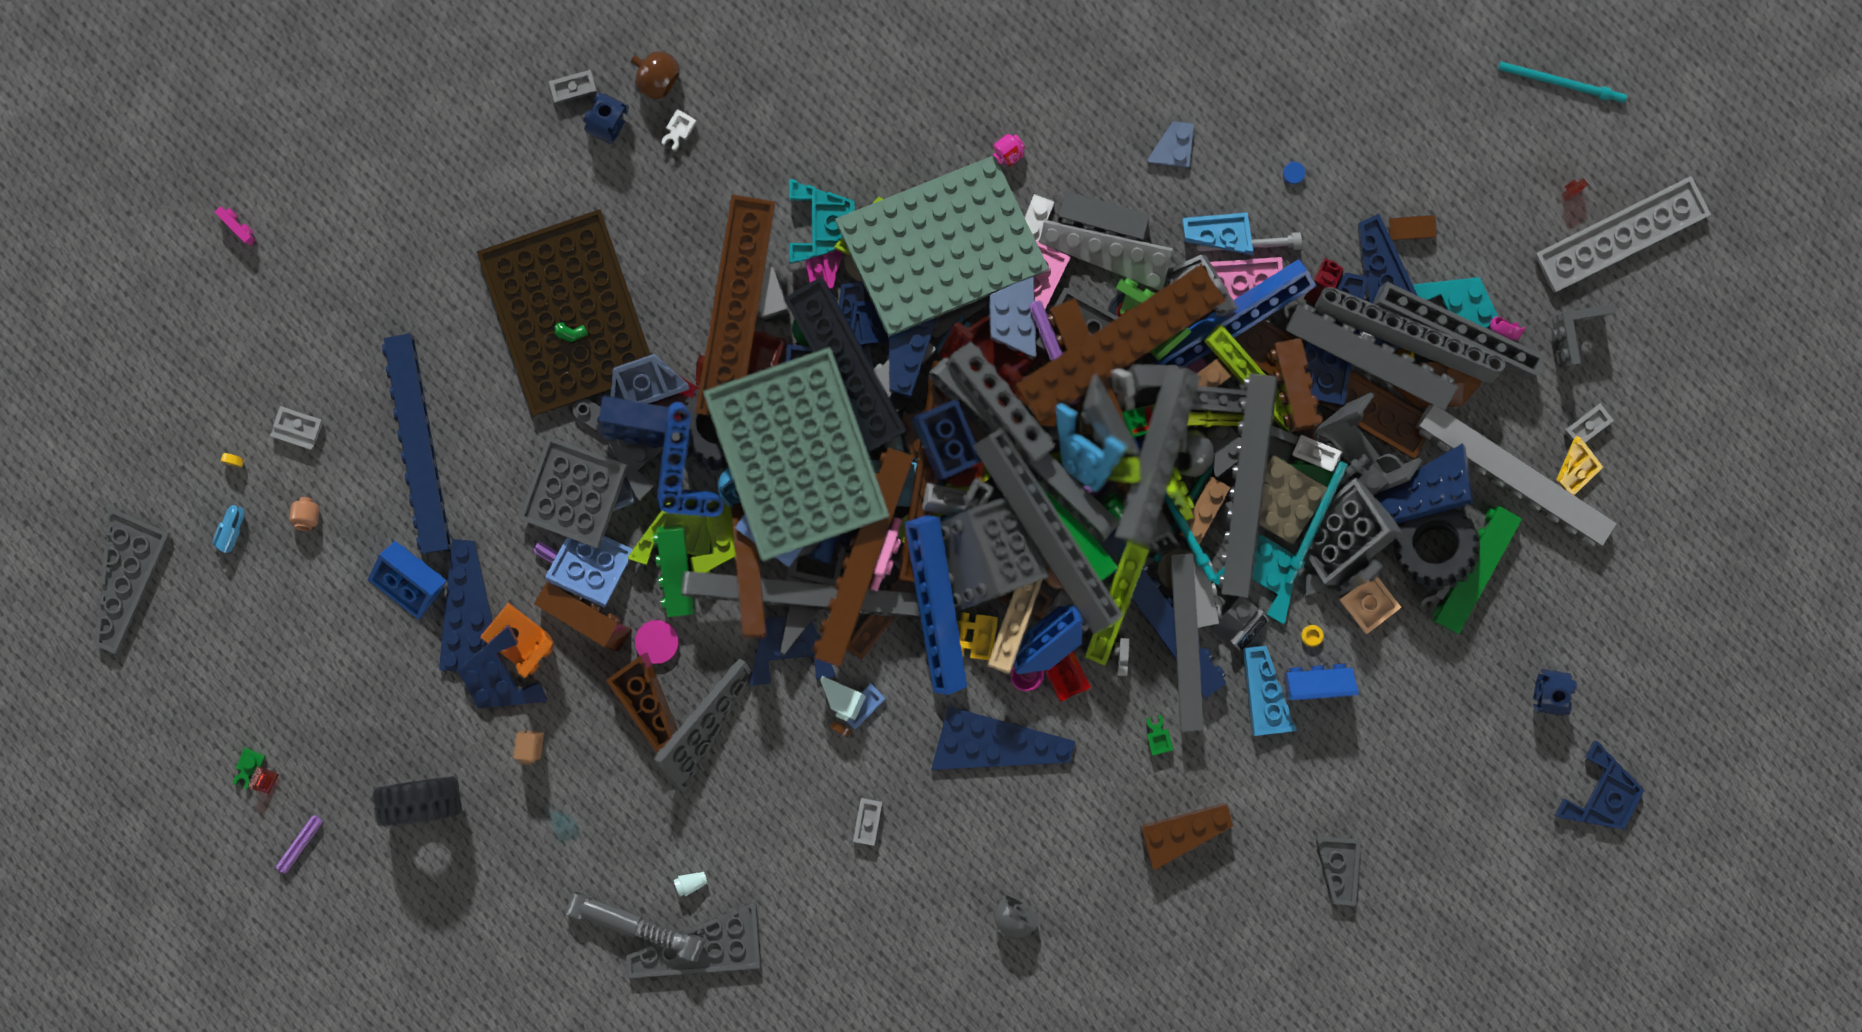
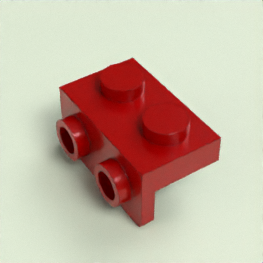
[1045,651,1091,702]

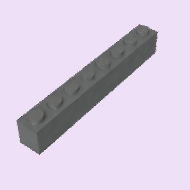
[1373,282,1545,380]
[1286,304,1458,410]
[1116,367,1201,546]

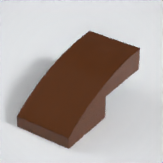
[1389,215,1437,241]

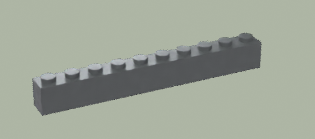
[1219,373,1278,597]
[973,428,1123,634]

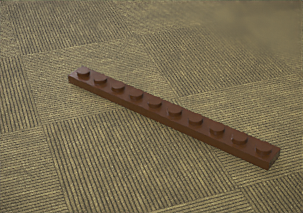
[898,361,951,582]

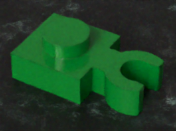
[1146,715,1173,756]
[233,747,266,789]

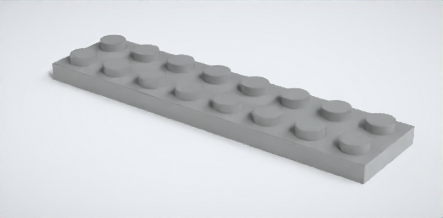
[1534,176,1711,293]

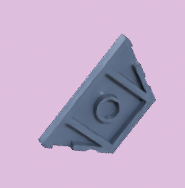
[989,277,1036,359]
[611,354,690,404]

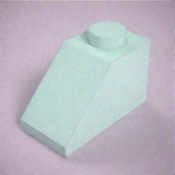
[821,676,866,721]

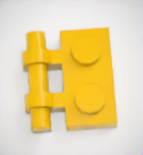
[957,612,998,660]

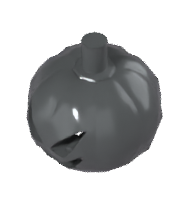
[1173,428,1215,477]

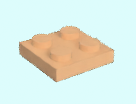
[1338,577,1401,634]

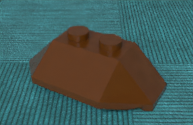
[1393,362,1481,408]

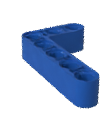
[657,402,723,517]

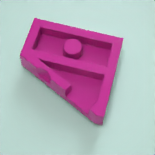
[805,251,843,290]

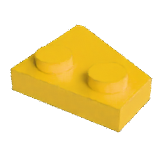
[1556,436,1603,495]

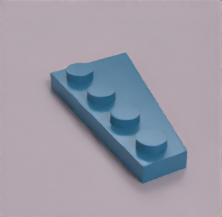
[1243,646,1297,736]

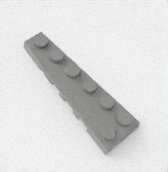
[1039,220,1173,291]

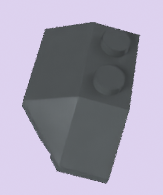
[1082,373,1140,456]

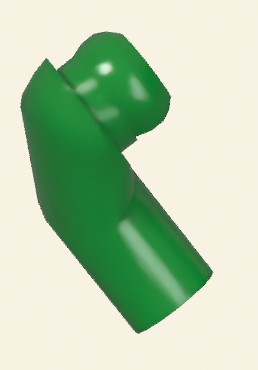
[554,323,588,342]

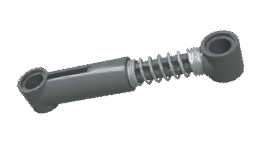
[565,891,705,962]

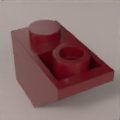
[1303,258,1343,305]

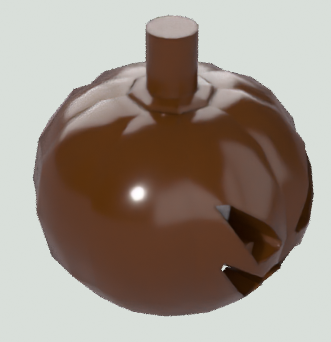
[630,51,680,99]

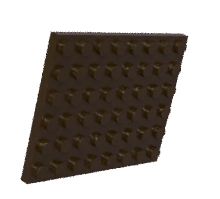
[476,209,651,416]

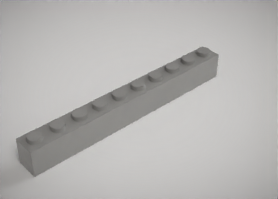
[1415,404,1617,547]

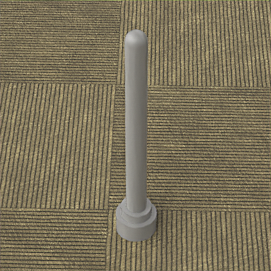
[1196,232,1302,251]

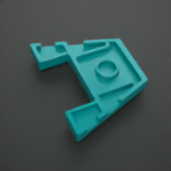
[789,179,855,264]
[1413,277,1498,328]
[1211,535,1296,624]

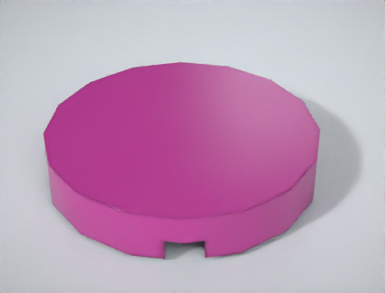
[635,620,679,664]

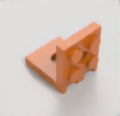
[480,602,553,678]

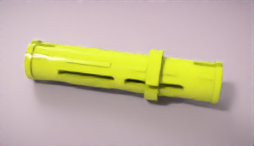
[1187,410,1244,427]

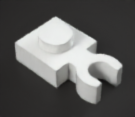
[662,109,697,151]

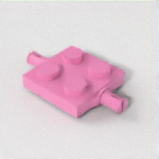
[869,517,902,591]

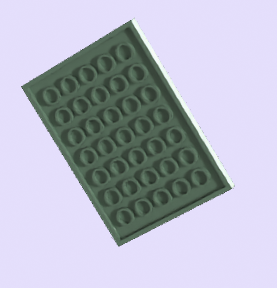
[835,156,1049,337]
[704,348,889,561]

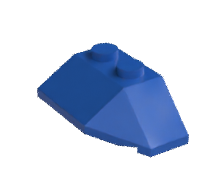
[1013,605,1083,674]

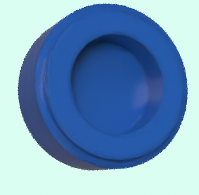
[1283,162,1305,185]

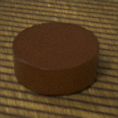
[829,720,852,738]

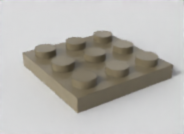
[1260,454,1327,544]

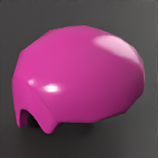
[1490,317,1526,342]
[1011,666,1044,692]

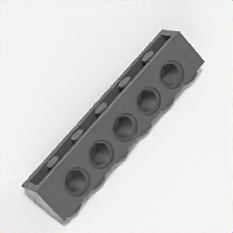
[945,342,1055,468]

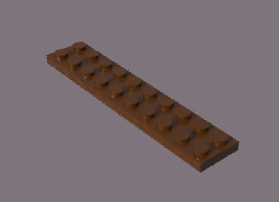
[695,194,776,416]
[1015,264,1226,422]
[1234,320,1426,459]

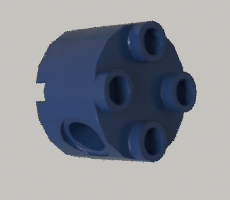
[583,92,629,144]
[1533,669,1577,716]

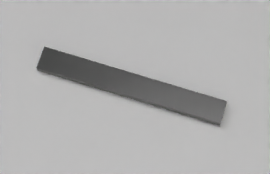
[1170,553,1204,732]

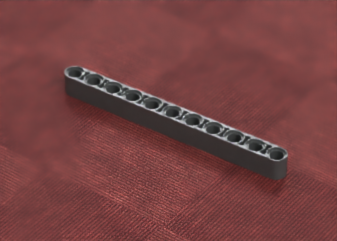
[928,358,1118,541]
[681,572,921,619]

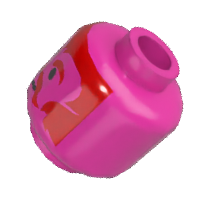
[993,134,1026,167]

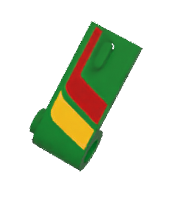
[1122,403,1156,438]

